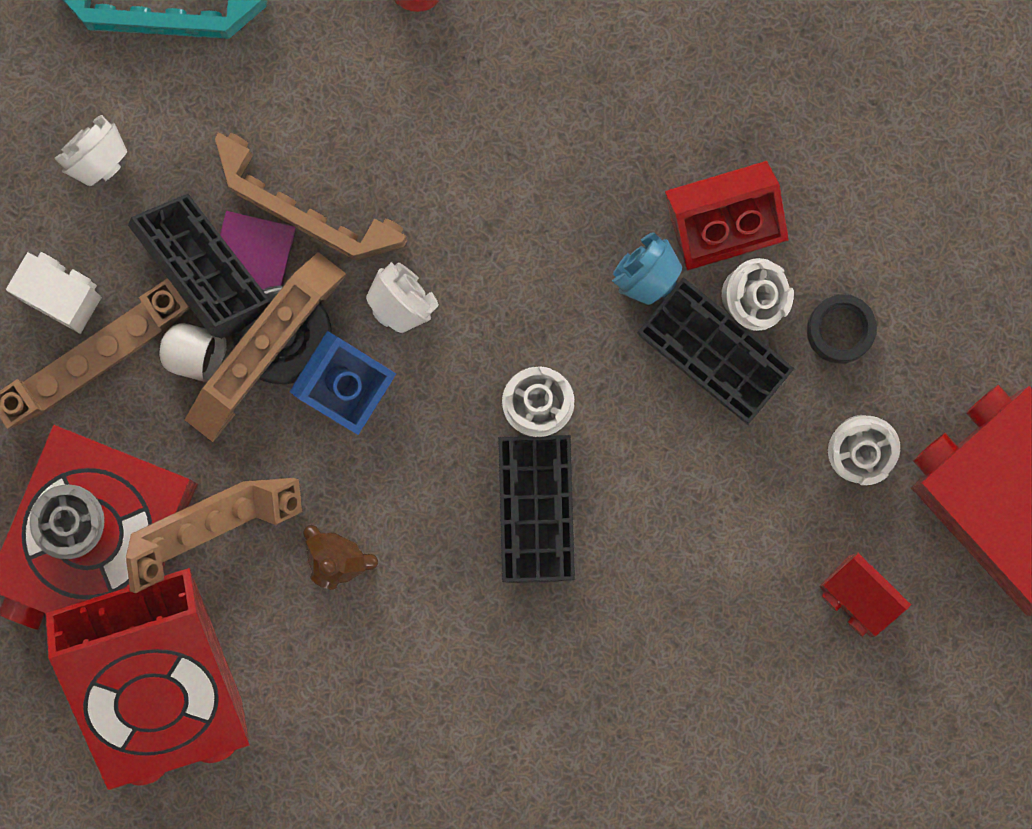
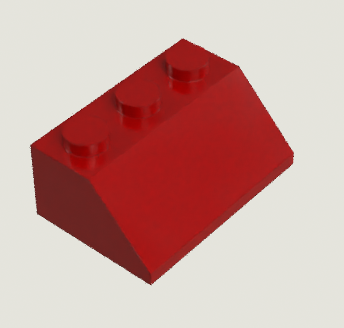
[665,161,789,271]

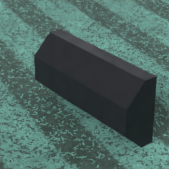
[128,194,271,339]
[637,277,795,425]
[498,435,575,583]

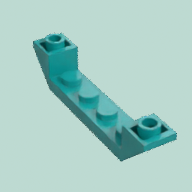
[62,0,267,39]

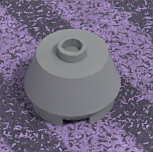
[30,484,104,559]

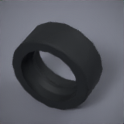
[807,294,877,364]

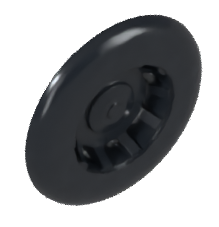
[232,285,332,385]

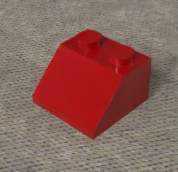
[819,553,911,637]

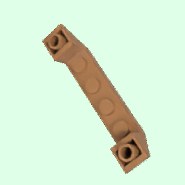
[215,132,407,261]
[185,252,347,442]
[0,278,189,430]
[126,478,302,593]

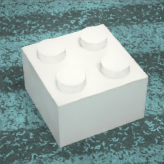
[6,252,102,334]

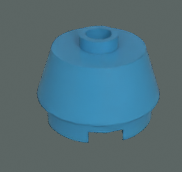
[612,232,682,305]

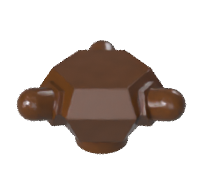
[303,525,378,590]

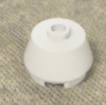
[55,115,127,186]
[722,258,794,330]
[366,262,438,333]
[502,367,574,437]
[828,415,900,485]

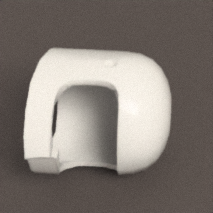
[159,323,226,382]

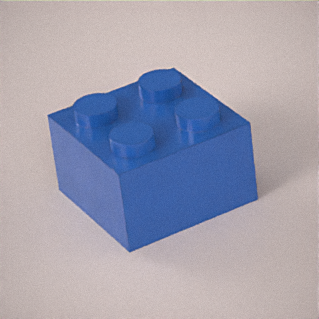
[289,331,396,435]

